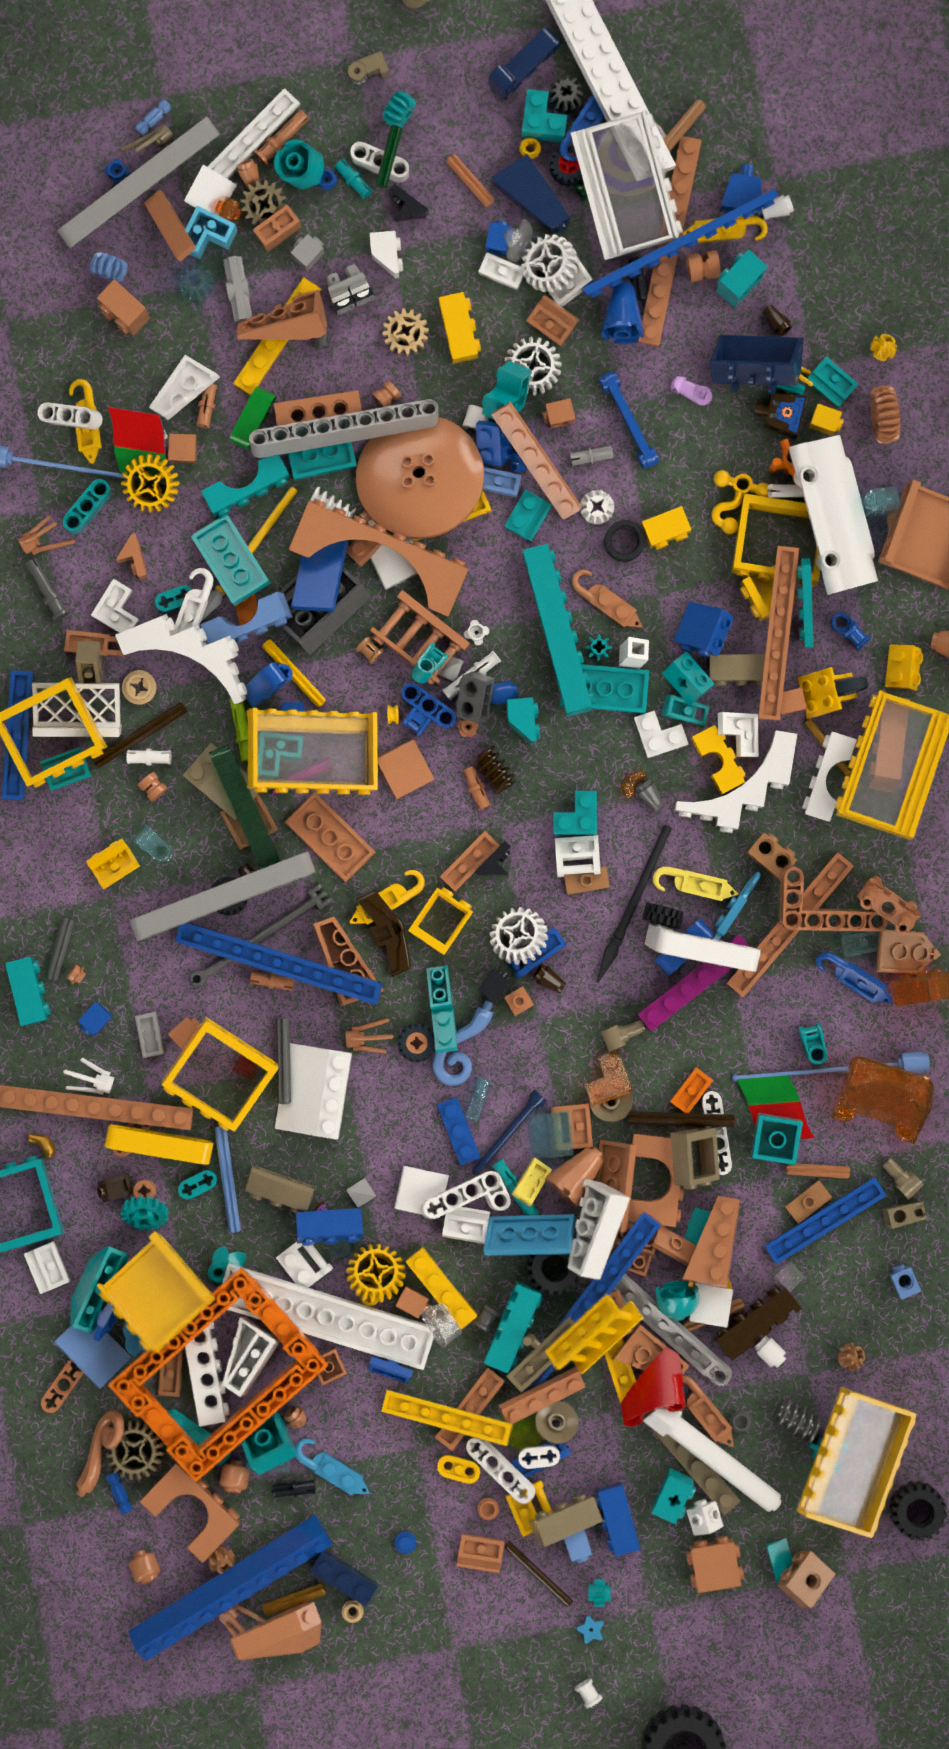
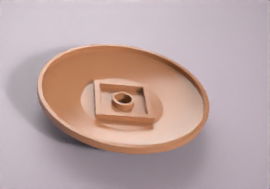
[356,417,484,539]

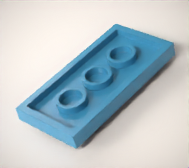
[484,1214,576,1256]

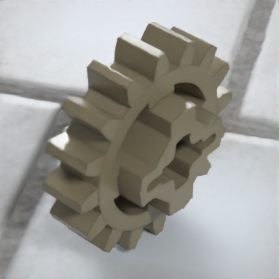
[240,179,287,225]

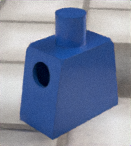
[720,164,762,217]

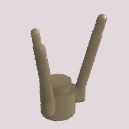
[121,124,174,152]

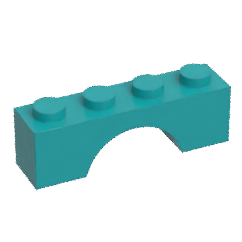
[201,455,290,517]

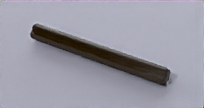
[92,702,187,768]
[628,1111,735,1127]

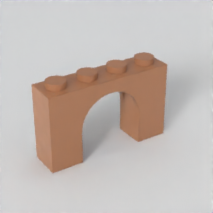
[628,1133,684,1227]
[140,1462,241,1563]

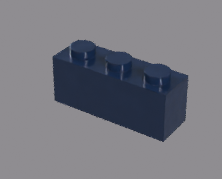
[310,1550,378,1607]

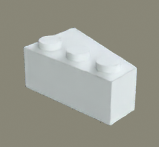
[222,1317,280,1397]

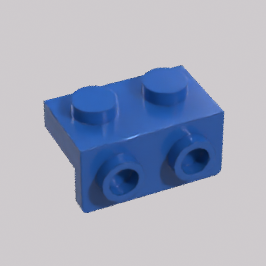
[476,420,512,466]

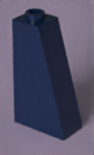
[492,154,570,234]

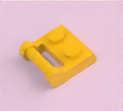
[505,1480,552,1537]

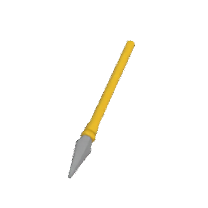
[201,486,298,621]

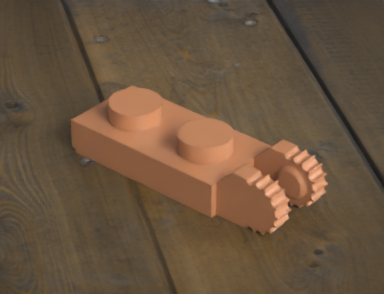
[64,630,125,657]

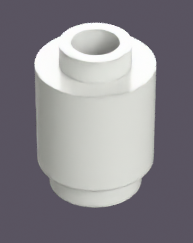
[754,1336,786,1368]

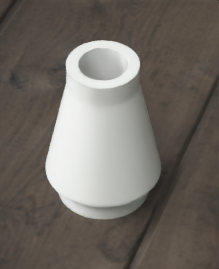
[762,195,794,220]

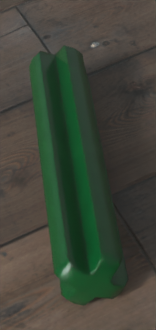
[376,125,402,188]

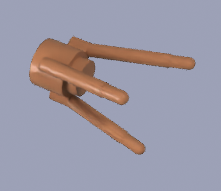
[18,516,75,555]
[346,1018,394,1054]
[219,1604,266,1637]

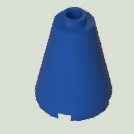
[601,281,644,344]

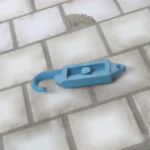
[713,872,761,941]
[295,1438,370,1496]

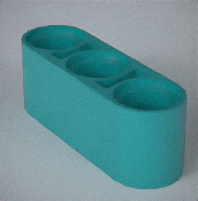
[63,479,111,534]

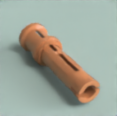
[253,110,309,167]

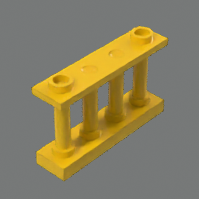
[545,1295,643,1374]

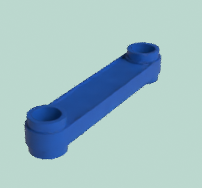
[598,371,660,469]

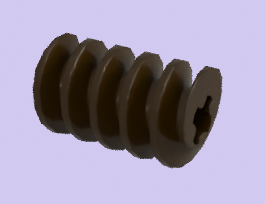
[474,745,517,794]

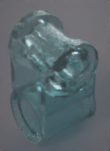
[132,824,173,863]

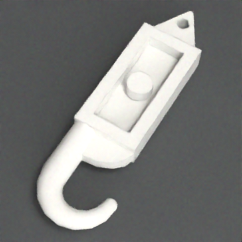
[174,568,213,634]

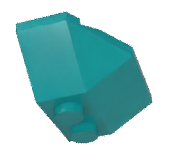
[70,1246,128,1333]

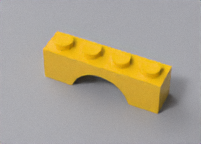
[406,1246,477,1330]

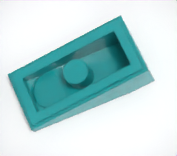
[661,695,710,727]

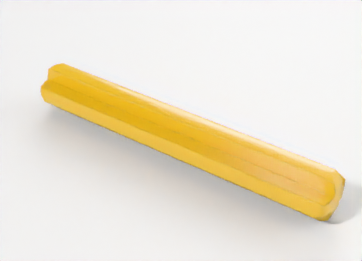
[262,639,326,708]

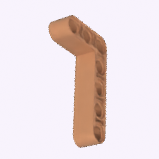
[779,865,888,931]

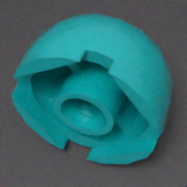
[655,1281,699,1321]

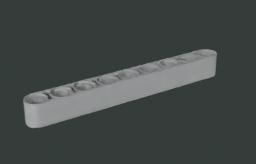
[57,117,220,248]
[249,399,439,458]
[129,852,316,941]

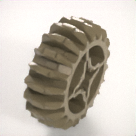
[105,1420,164,1480]

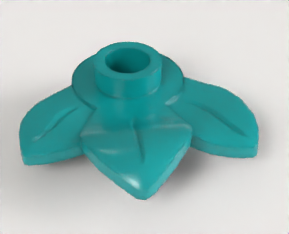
[208,1246,246,1284]

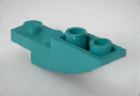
[426,965,458,1053]

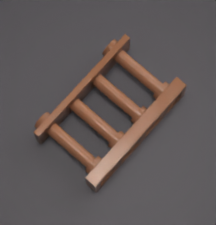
[370,590,470,685]

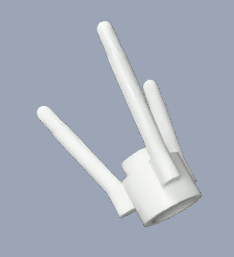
[63,1058,114,1095]

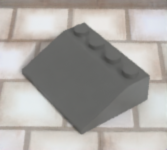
[279,567,372,656]

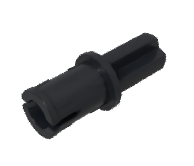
[628,257,647,301]
[272,1480,316,1498]

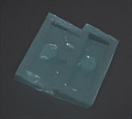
[835,907,880,958]
[528,1112,574,1158]

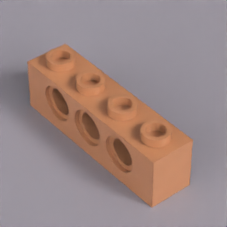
[274,390,362,426]

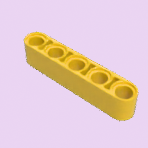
[104,1124,213,1165]

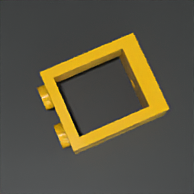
[408,887,473,955]

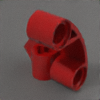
[621,1347,686,1427]

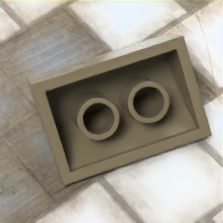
[245,1165,316,1213]

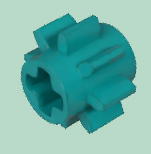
[585,634,612,662]
[588,1579,611,1607]

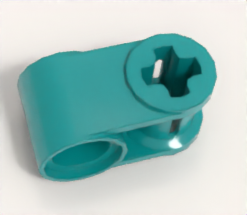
[411,642,450,683]
[798,1022,827,1065]

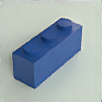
[295,1208,363,1246]
[594,1482,640,1556]

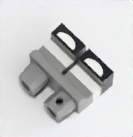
[327,264,375,315]

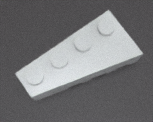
[568,1179,630,1280]

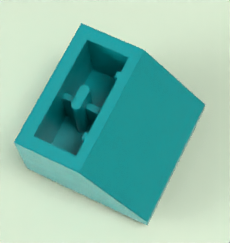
[507,698,540,745]

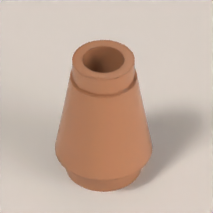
[237,159,261,192]

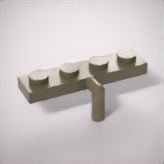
[506,1316,576,1393]

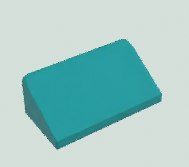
[765,1538,793,1588]

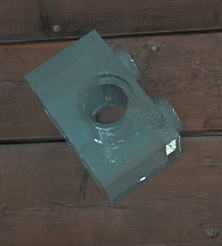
[860,486,900,519]

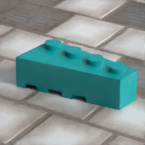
[484,1281,543,1373]

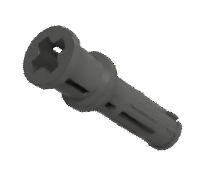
[25,558,70,622]

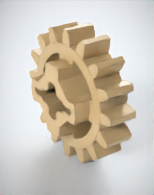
[383,308,429,356]

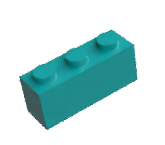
[5,957,51,1026]

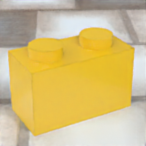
[641,506,691,550]

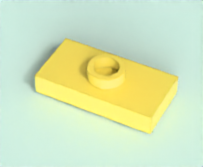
[512,1158,552,1206]

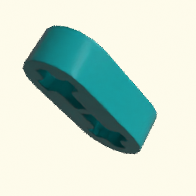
[155,585,192,613]
[178,1170,218,1200]

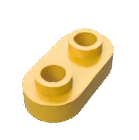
[437,1454,480,1484]

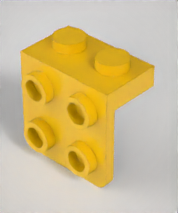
[739,565,797,622]

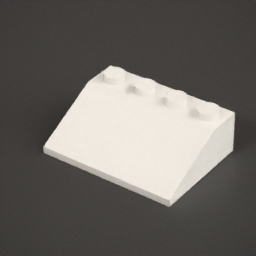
[275,1043,352,1139]

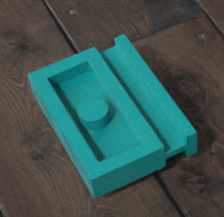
[807,356,858,409]
[504,489,552,542]
[40,747,92,791]

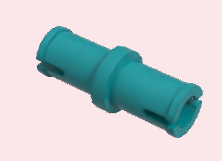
[334,159,373,199]

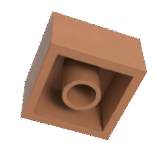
[97,279,150,336]

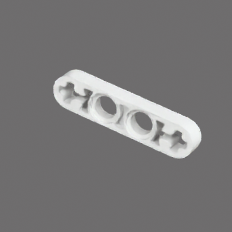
[702,1091,732,1175]
[466,1437,535,1504]

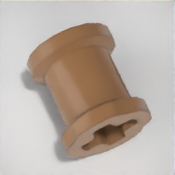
[355,636,384,665]

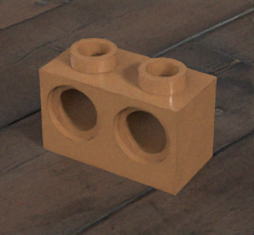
[746,833,797,881]

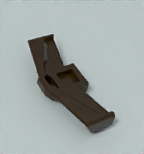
[356,890,411,977]

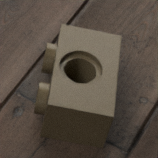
[75,641,103,690]

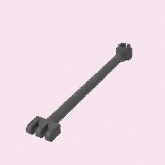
[189,884,333,988]

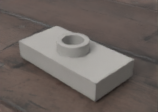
[135,1012,165,1058]

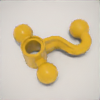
[711,470,772,534]

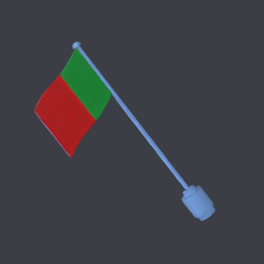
[0,407,175,487]
[732,1052,930,1139]

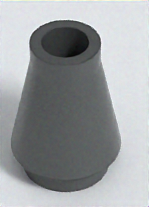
[635,778,664,811]

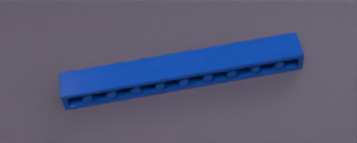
[128,1515,333,1661]

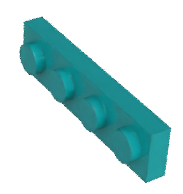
[797,558,813,647]

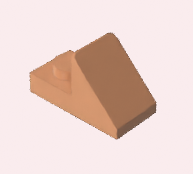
[116,533,148,580]

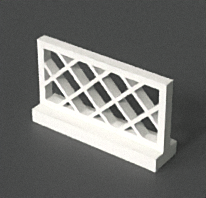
[32,683,122,737]

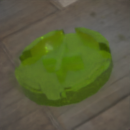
[504,1411,543,1449]

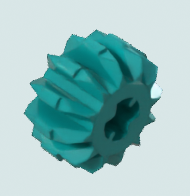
[382,91,416,128]

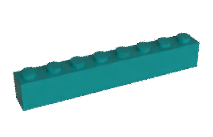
[523,544,595,717]

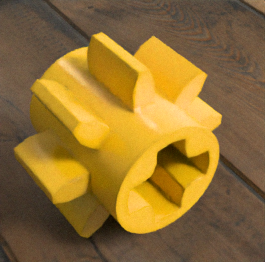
[870,334,897,361]

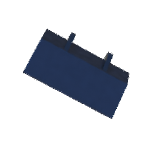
[709,335,804,394]

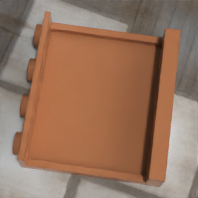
[878,479,949,590]

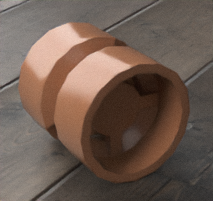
[686,250,721,282]

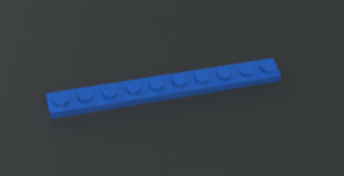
[582,189,778,298]
[175,922,383,1005]
[524,1211,662,1392]

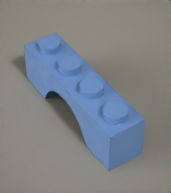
[201,592,292,644]

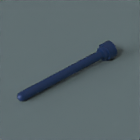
[472,1090,547,1175]

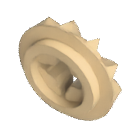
[122,670,157,705]

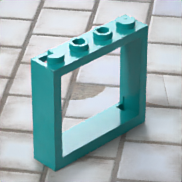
[0,1156,64,1253]

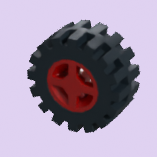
[550,145,583,187]

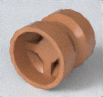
[372,380,402,407]
[138,772,168,802]

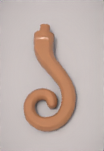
[76,1410,124,1497]

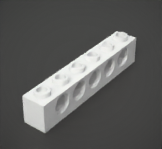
[185,1322,230,1427]

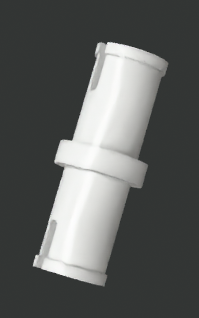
[127,748,172,766]

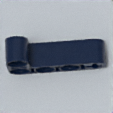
[489,27,562,100]

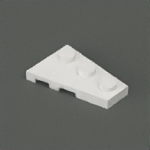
[149,355,220,420]

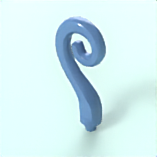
[432,1000,494,1086]

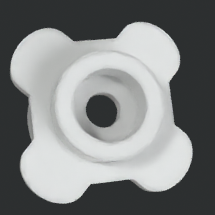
[464,620,489,645]

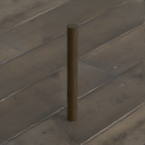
[504,1541,573,1607]

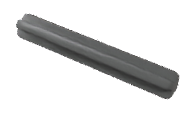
[277,1019,291,1104]

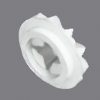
[580,490,614,524]

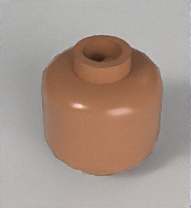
[219,1460,250,1494]
[128,1550,160,1585]

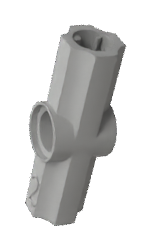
[224,256,253,324]

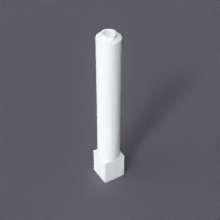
[643,1407,782,1512]

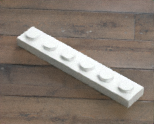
[208,88,300,179]

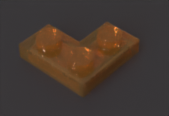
[584,1050,633,1106]

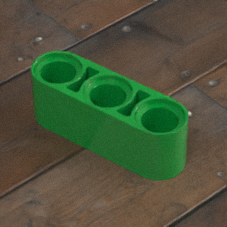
[229,386,277,451]

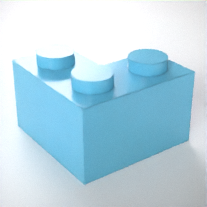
[186,206,237,260]

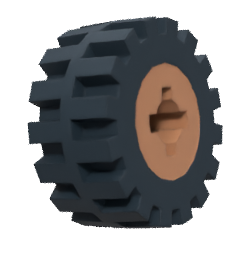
[398,1024,435,1062]

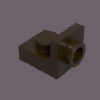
[97,1173,134,1202]

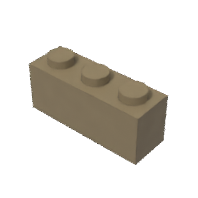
[708,654,765,687]
[529,1493,602,1547]

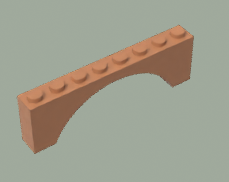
[289,498,468,616]

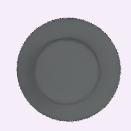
[729,1410,751,1433]

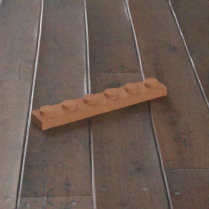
[492,401,582,520]

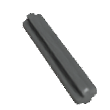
[46,918,74,981]

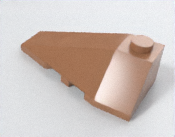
[237,289,327,340]
[229,1602,322,1660]

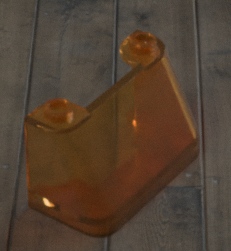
[832,1056,934,1144]

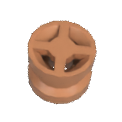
[133,1179,157,1199]

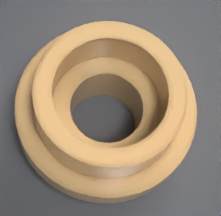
[342,1600,364,1623]

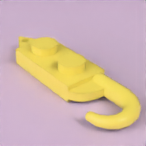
[653,866,738,902]

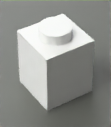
[619,637,649,669]

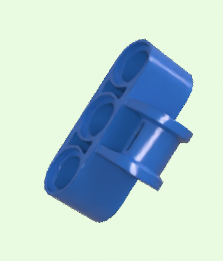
[245,662,293,708]
[401,683,455,737]
[654,918,714,976]

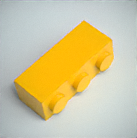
[439,292,481,364]

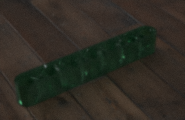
[209,744,281,869]

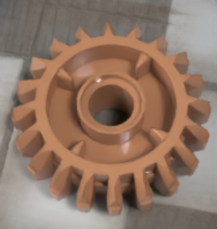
[870,385,901,444]

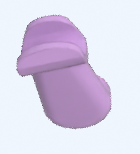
[671,376,712,406]

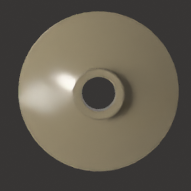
[589,1080,633,1122]
[535,1401,579,1444]

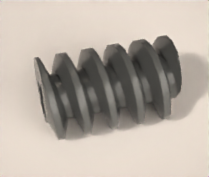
[772,1398,821,1443]

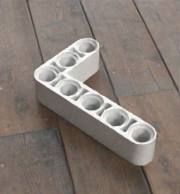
[645,923,761,972]

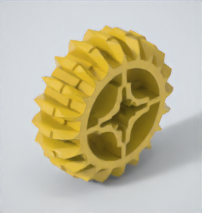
[121,454,180,513]
[347,1244,405,1303]

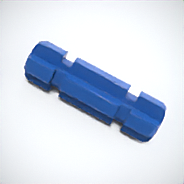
[106,1472,133,1514]

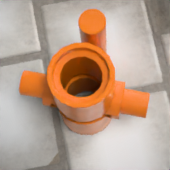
[768,439,795,481]

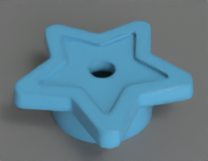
[576,1615,604,1644]

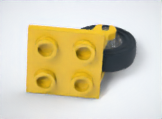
[797,667,868,719]

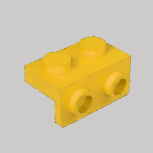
[885,645,923,691]
[86,839,140,889]

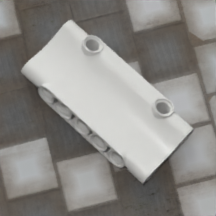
[789,435,878,595]

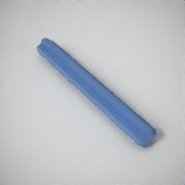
[215,1126,241,1233]

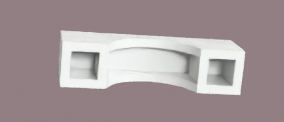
[802,732,857,822]

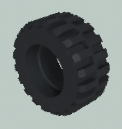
[641,1704,726,1749]

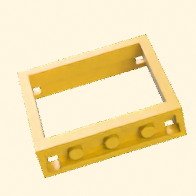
[731,494,820,587]
[0,677,107,788]
[162,1017,279,1132]

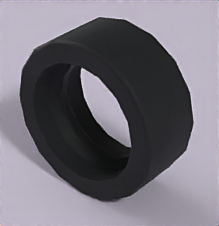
[604,520,645,562]

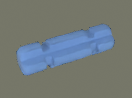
[135,99,171,136]

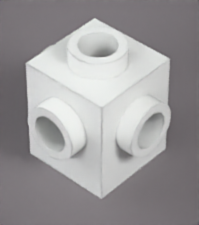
[686,1499,723,1536]

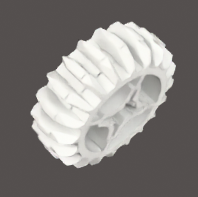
[521,234,578,293]
[505,337,562,395]
[490,907,548,965]

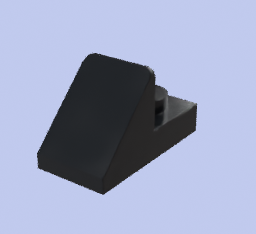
[389,183,428,222]
[475,841,511,876]

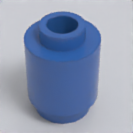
[491,680,519,705]

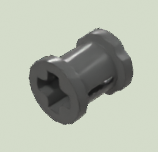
[473,1304,501,1333]

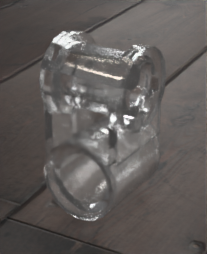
[422,1304,462,1347]

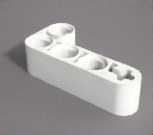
[420,1171,511,1219]

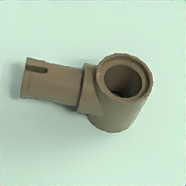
[600,1020,646,1052]
[882,1158,924,1200]

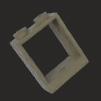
[671,1127,720,1189]

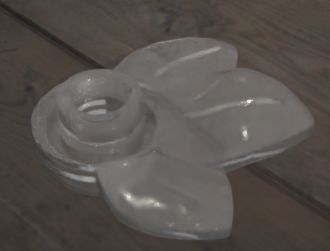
[505,219,535,262]

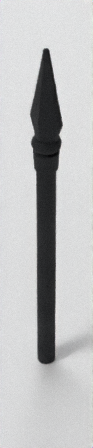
[597,825,672,983]

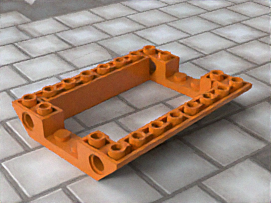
[108,1267,328,1482]

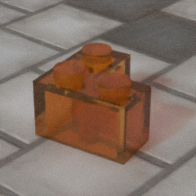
[891,968,949,1007]

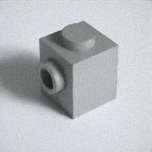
[290,234,324,272]

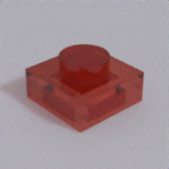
[232,1054,259,1081]

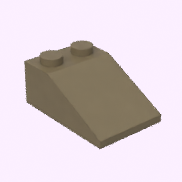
[183,743,259,821]

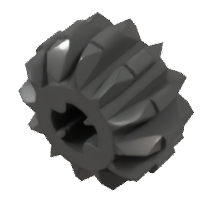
[548,75,584,113]

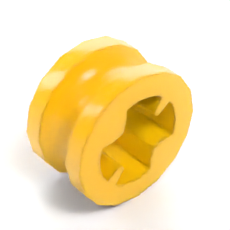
[387,705,399,724]

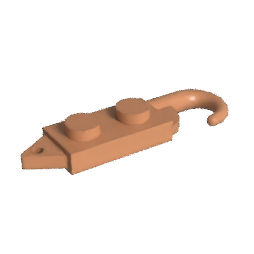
[571,570,642,628]
[682,1375,734,1447]

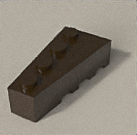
[714,1284,802,1361]

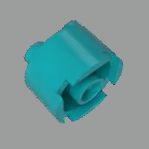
[274,139,324,189]

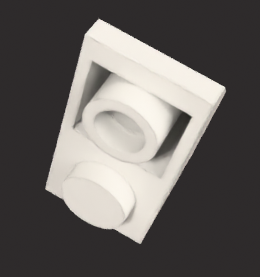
[370,231,403,278]

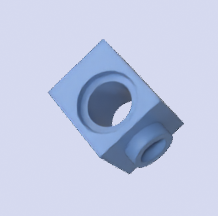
[888,1264,921,1300]
[564,1530,592,1563]

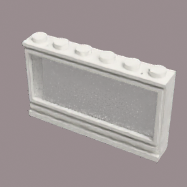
[571,110,683,260]

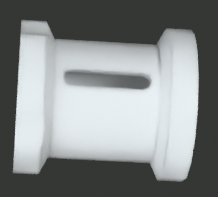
[575,1678,602,1708]

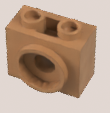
[777,1551,835,1609]

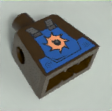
[754,394,807,439]

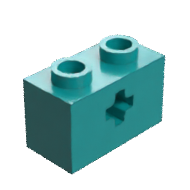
[662,652,714,706]
[651,1468,696,1524]

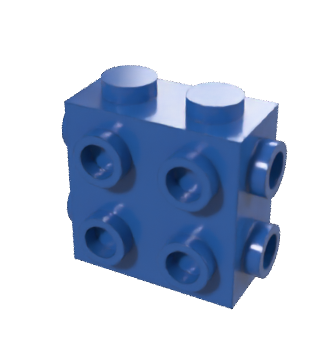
[674,601,734,657]

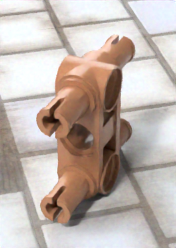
[857,876,921,935]

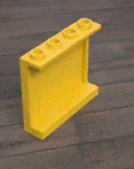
[97,1231,215,1353]

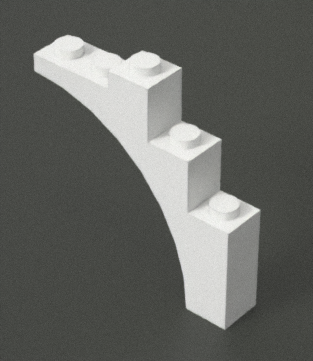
[115,614,247,704]
[674,730,797,833]

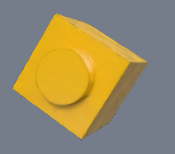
[809,404,844,436]

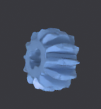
[90,252,128,282]

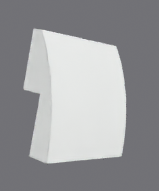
[370,538,418,590]
[394,1166,449,1218]

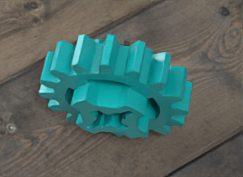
[121,1195,169,1231]

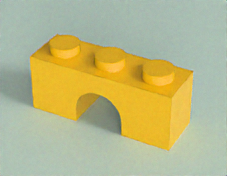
[691,725,746,795]

